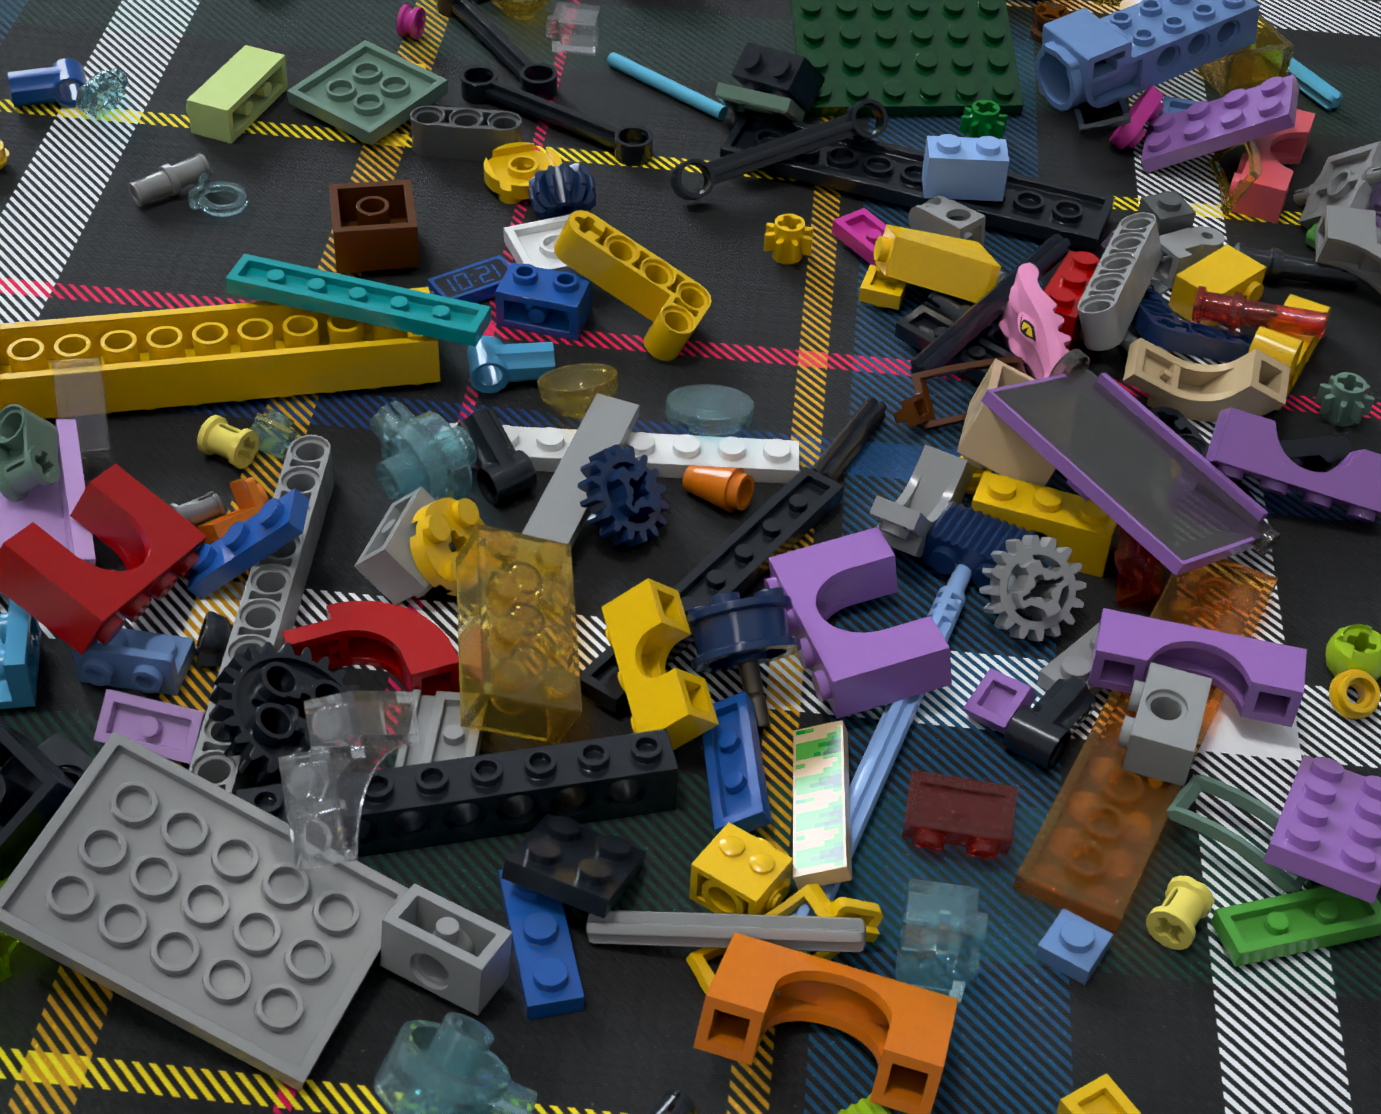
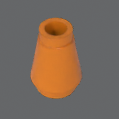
[682,465,754,513]

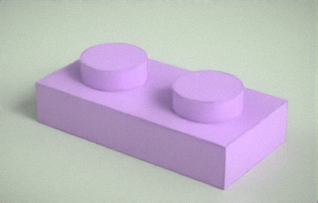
[94,689,206,764]

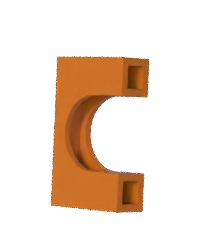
[693,932,958,1114]

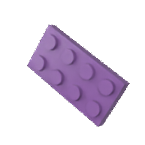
[1141,74,1299,173]
[1263,754,1381,904]

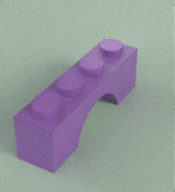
[1205,407,1381,523]
[1088,608,1307,727]

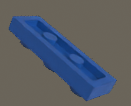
[187,488,310,600]
[702,691,772,834]
[498,869,585,1020]

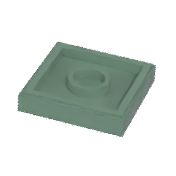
[715,82,805,123]

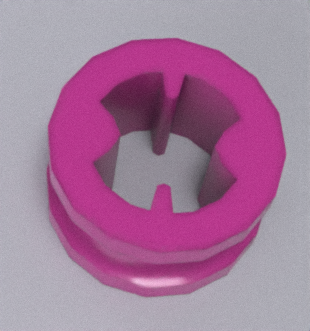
[396,4,426,40]

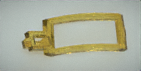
[1208,140,1262,214]

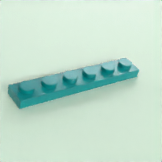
[225,254,491,347]

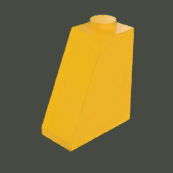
[874,224,1001,303]

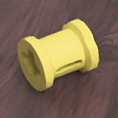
[197,415,260,469]
[1146,876,1215,950]

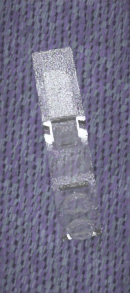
[278,691,421,871]

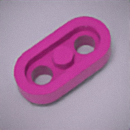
[1109,85,1164,150]

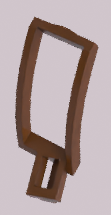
[893,356,1027,430]

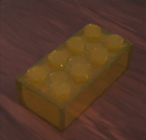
[456,524,582,744]

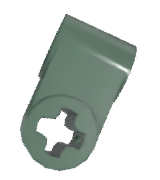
[0,404,61,502]

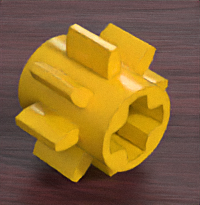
[763,214,813,265]

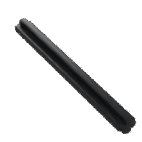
[910,234,1070,374]

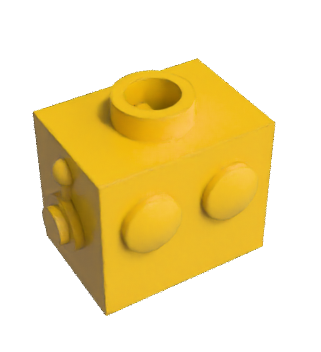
[689,822,793,915]

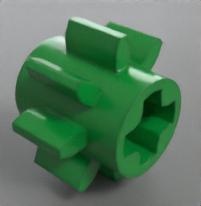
[959,100,1008,139]

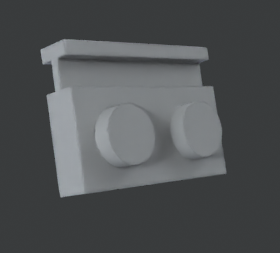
[395,689,488,767]

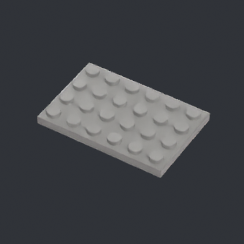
[0,731,409,1091]

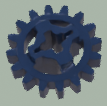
[578,444,669,548]

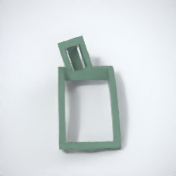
[1166,775,1325,892]

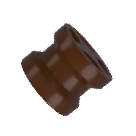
[1030,2,1069,44]

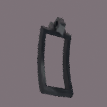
[1073,98,1131,134]

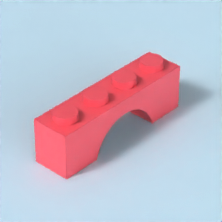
[1228,109,1316,223]

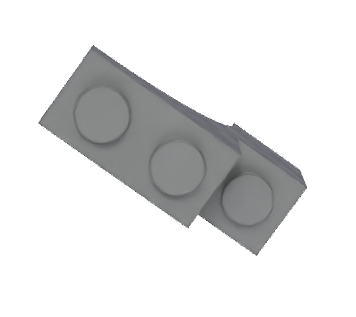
[1315,205,1381,294]

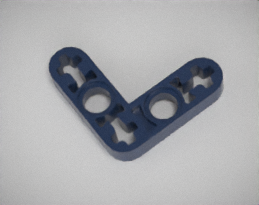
[1131,287,1254,363]

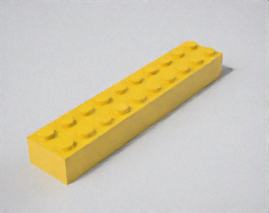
[0,287,440,419]

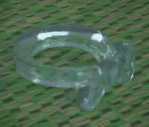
[189,173,247,217]

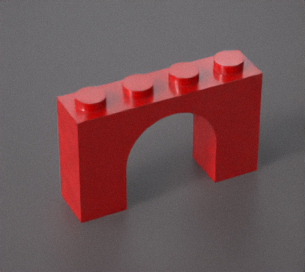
[0,464,208,655]

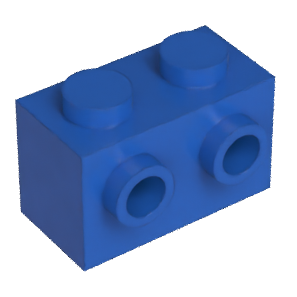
[495,262,592,341]

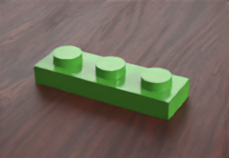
[1211,886,1381,967]

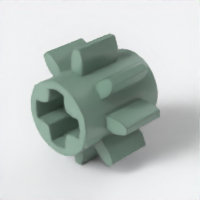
[1315,372,1375,427]

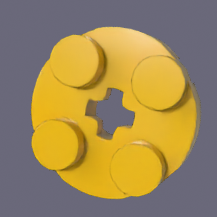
[484,142,562,204]
[410,498,500,596]

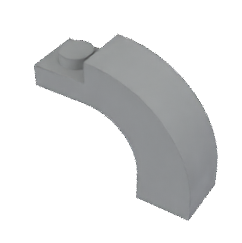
[870,444,975,557]

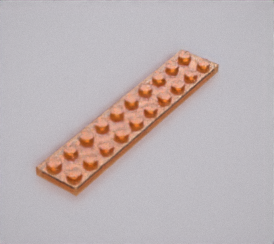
[1013,545,1278,932]

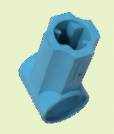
[467,336,555,394]

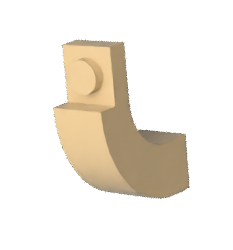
[1123,338,1291,422]

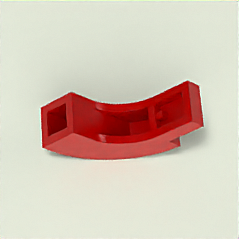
[282,601,462,701]

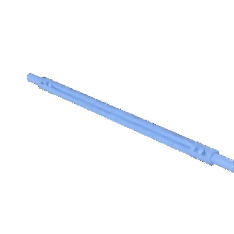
[777,564,972,996]

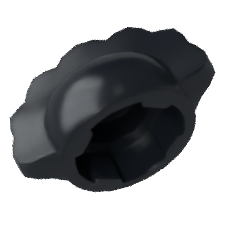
[195,611,233,669]

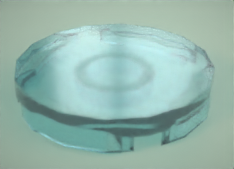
[665,384,754,436]

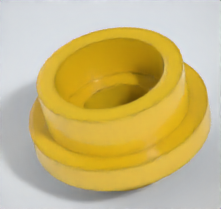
[1329,669,1381,720]

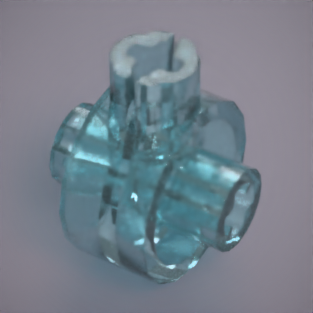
[370,401,477,501]
[373,1012,537,1114]

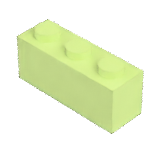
[186,45,288,144]

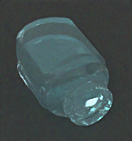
[76,68,129,120]

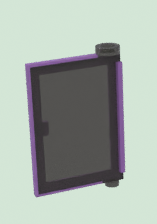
[981,349,1281,576]

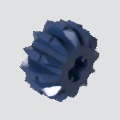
[528,163,597,219]

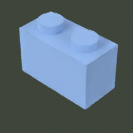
[922,134,1009,201]

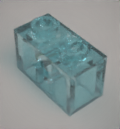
[894,878,988,1003]

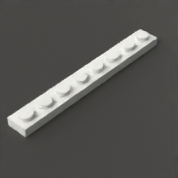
[434,423,799,484]

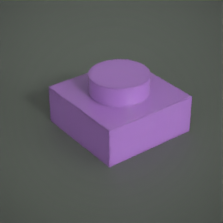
[963,668,1037,734]

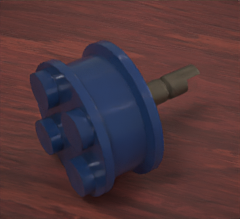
[686,587,802,728]

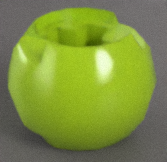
[1325,624,1381,681]

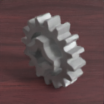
[979,535,1087,641]

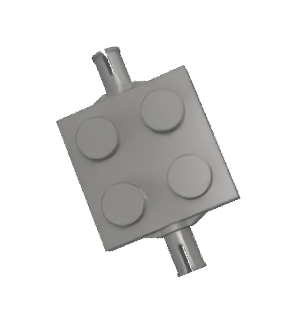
[1293,141,1381,230]

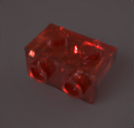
[902,770,1018,859]

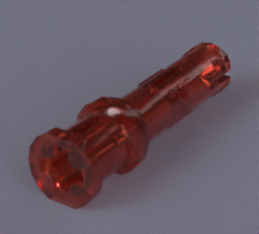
[1192,286,1328,338]

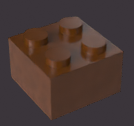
[329,179,420,274]

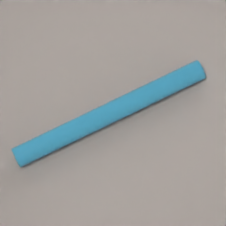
[607,52,728,120]

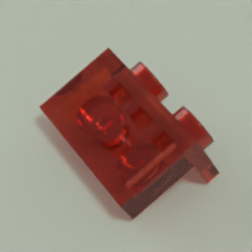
[1114,491,1167,607]

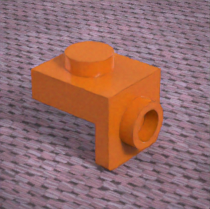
[197,477,269,544]

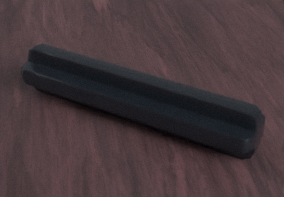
[811,397,887,481]

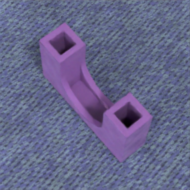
[764,527,952,719]

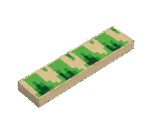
[793,720,852,891]

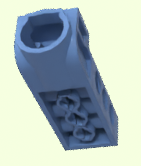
[1035,0,1260,111]

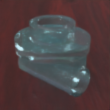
[249,409,298,460]

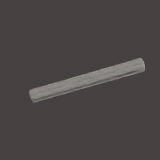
[586,910,866,953]

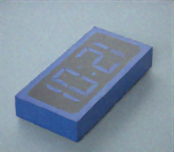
[427,255,509,303]

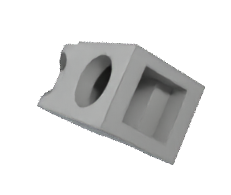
[908,196,986,247]
[1154,226,1225,289]

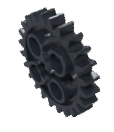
[208,642,377,787]

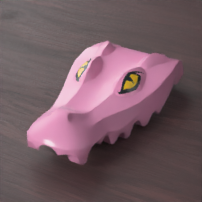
[998,263,1072,384]

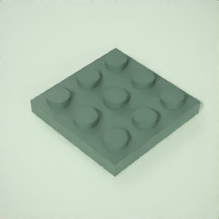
[287,40,449,145]

